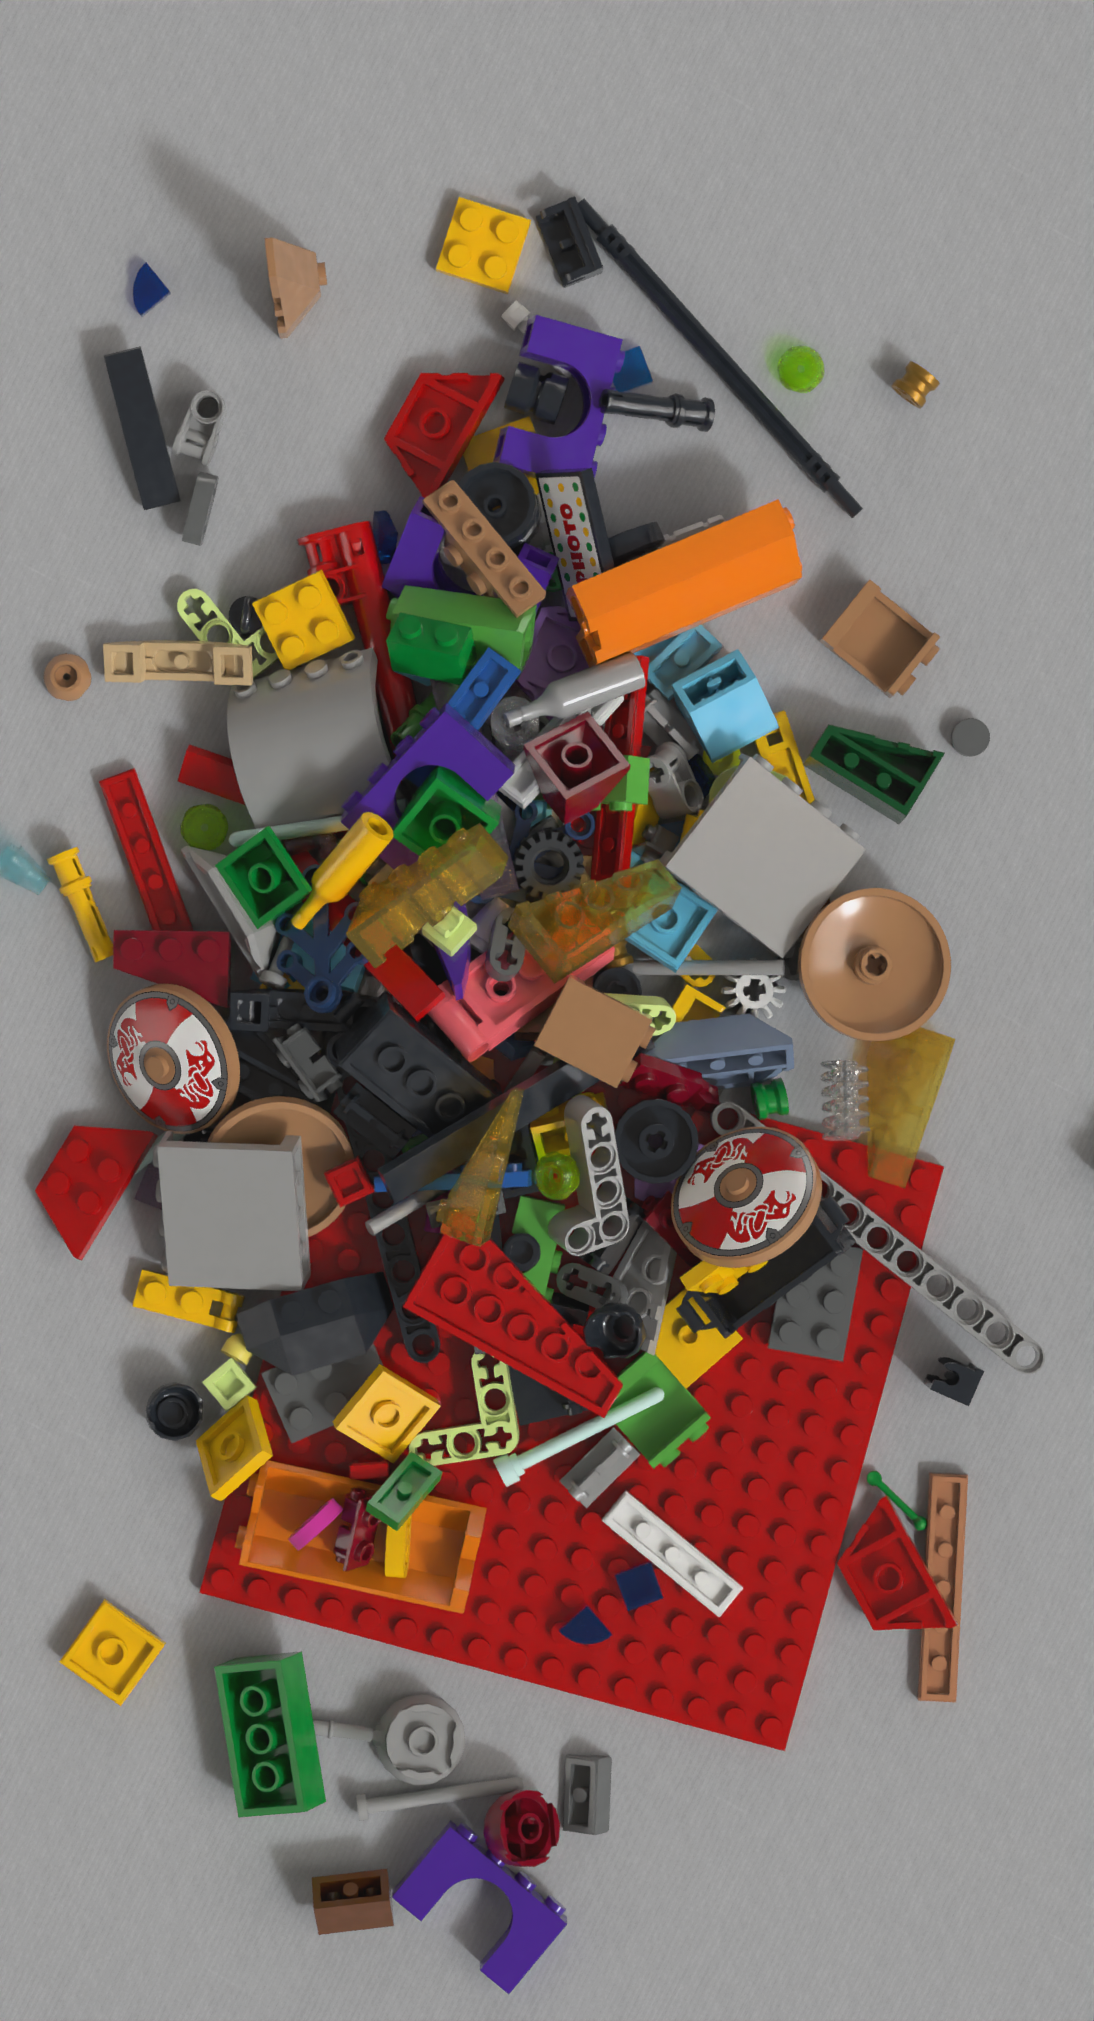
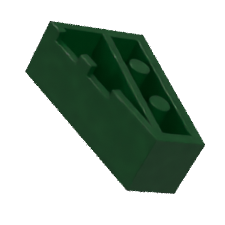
[803,724,945,824]

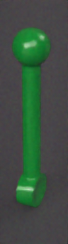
[866,1471,927,1531]

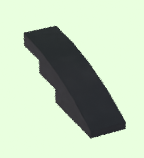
[104,346,181,510]

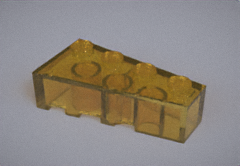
[346,823,509,968]
[508,859,682,984]

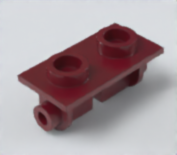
[642,1191,700,1268]
[333,1487,381,1571]

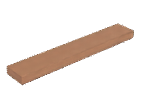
[917,1472,968,1702]

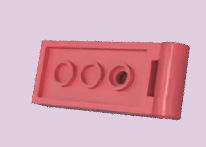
[427,894,615,1062]

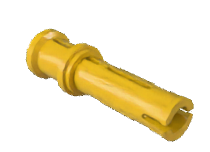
[46,846,113,963]

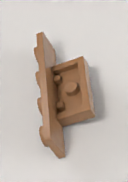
[422,480,546,618]

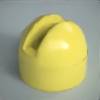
[220,1334,253,1366]

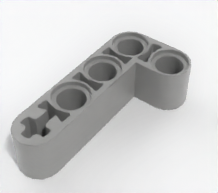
[548,1095,629,1256]

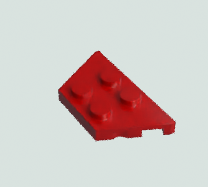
[384,373,505,498]
[35,1125,158,1261]
[837,1495,958,1630]

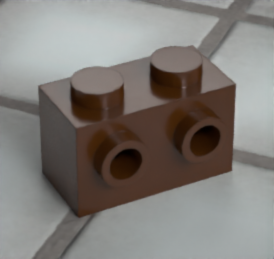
[312,1869,394,1935]

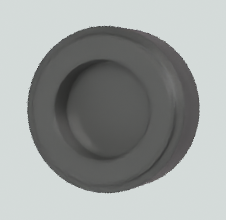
[951,718,990,757]

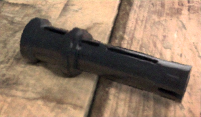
[599,389,715,432]

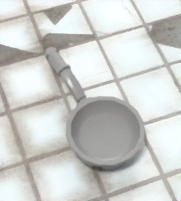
[313,1694,466,1785]

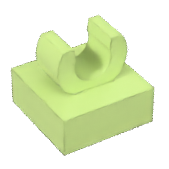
[422,901,477,957]
[202,1358,257,1411]

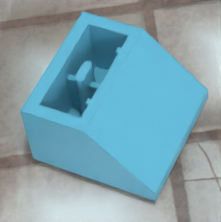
[671,649,779,763]

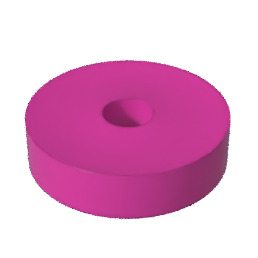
[288,1498,343,1551]

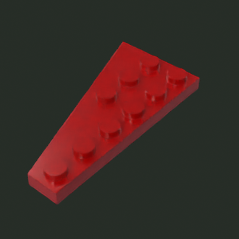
[403,1205,623,1418]

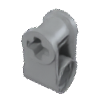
[172,389,227,467]
[646,742,703,819]

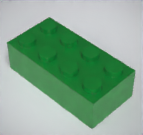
[214,1651,326,1818]

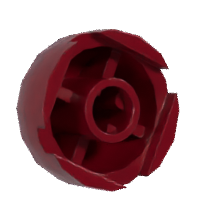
[483,1790,560,1867]

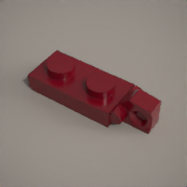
[619,1053,721,1113]

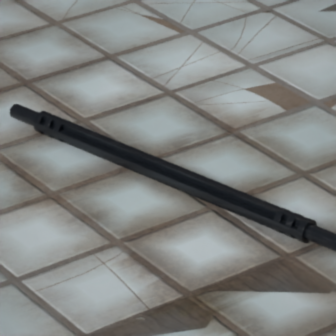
[578,198,863,519]

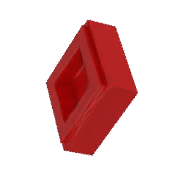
[323,1155,375,1208]
[349,1458,389,1479]

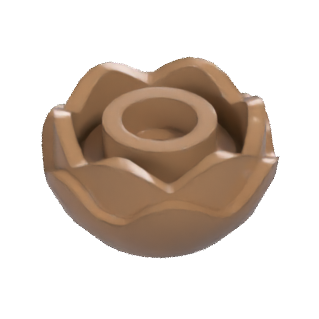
[43,653,92,701]

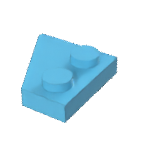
[634,625,723,701]

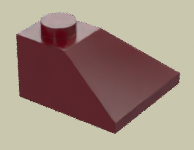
[523,711,630,825]

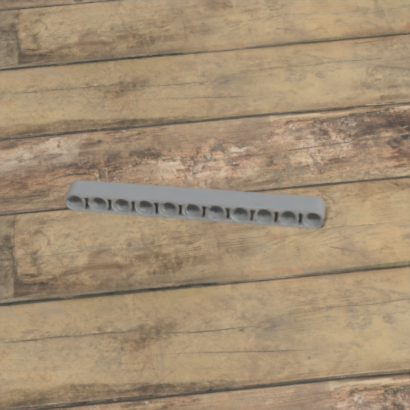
[710,1101,1045,1374]

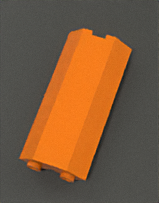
[566,499,803,667]
[235,1460,487,1614]

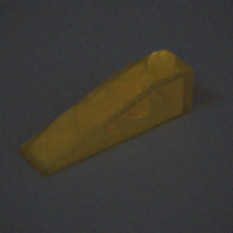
[866,1027,955,1188]
[436,1088,524,1247]

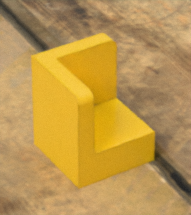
[672,984,726,1023]

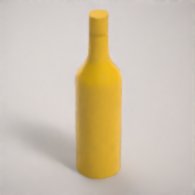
[291,812,394,929]

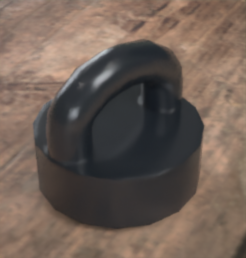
[229,596,263,635]
[503,1233,541,1271]

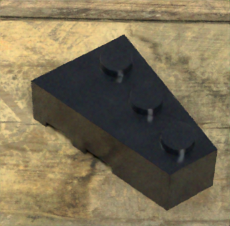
[225,1015,315,1103]

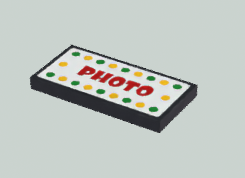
[535,468,615,621]

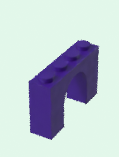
[493,315,625,478]
[381,496,560,613]
[341,703,515,883]
[392,1820,567,1994]

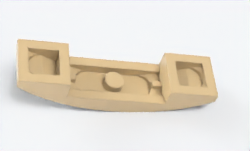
[103,640,253,685]

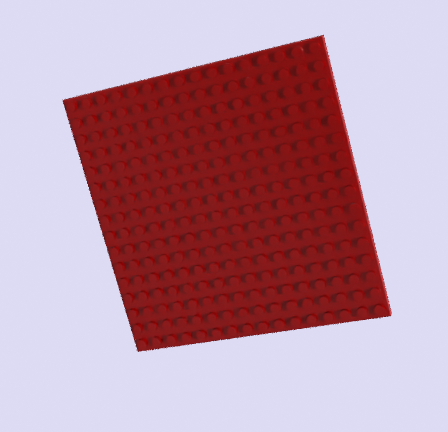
[199,1047,944,1751]

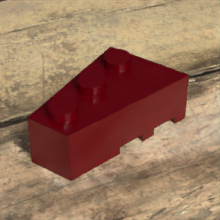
[113,930,232,1008]

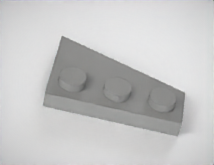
[594,1220,677,1355]

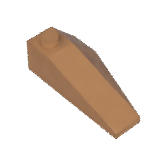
[264,237,327,339]

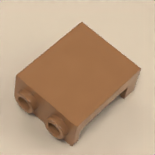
[819,579,940,698]
[534,974,656,1088]

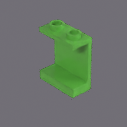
[609,1351,711,1469]

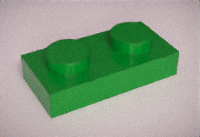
[366,1451,442,1531]

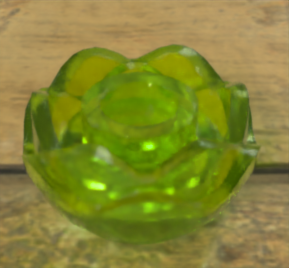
[777,345,825,393]
[180,804,228,851]
[534,1151,580,1200]

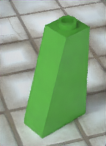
[386,585,537,680]

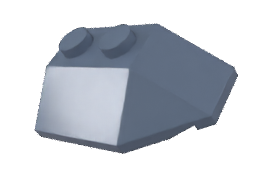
[645,1014,794,1090]

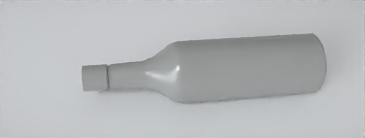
[503,651,645,728]

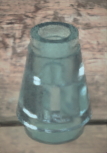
[0,843,51,895]

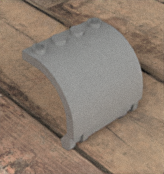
[227,648,412,844]

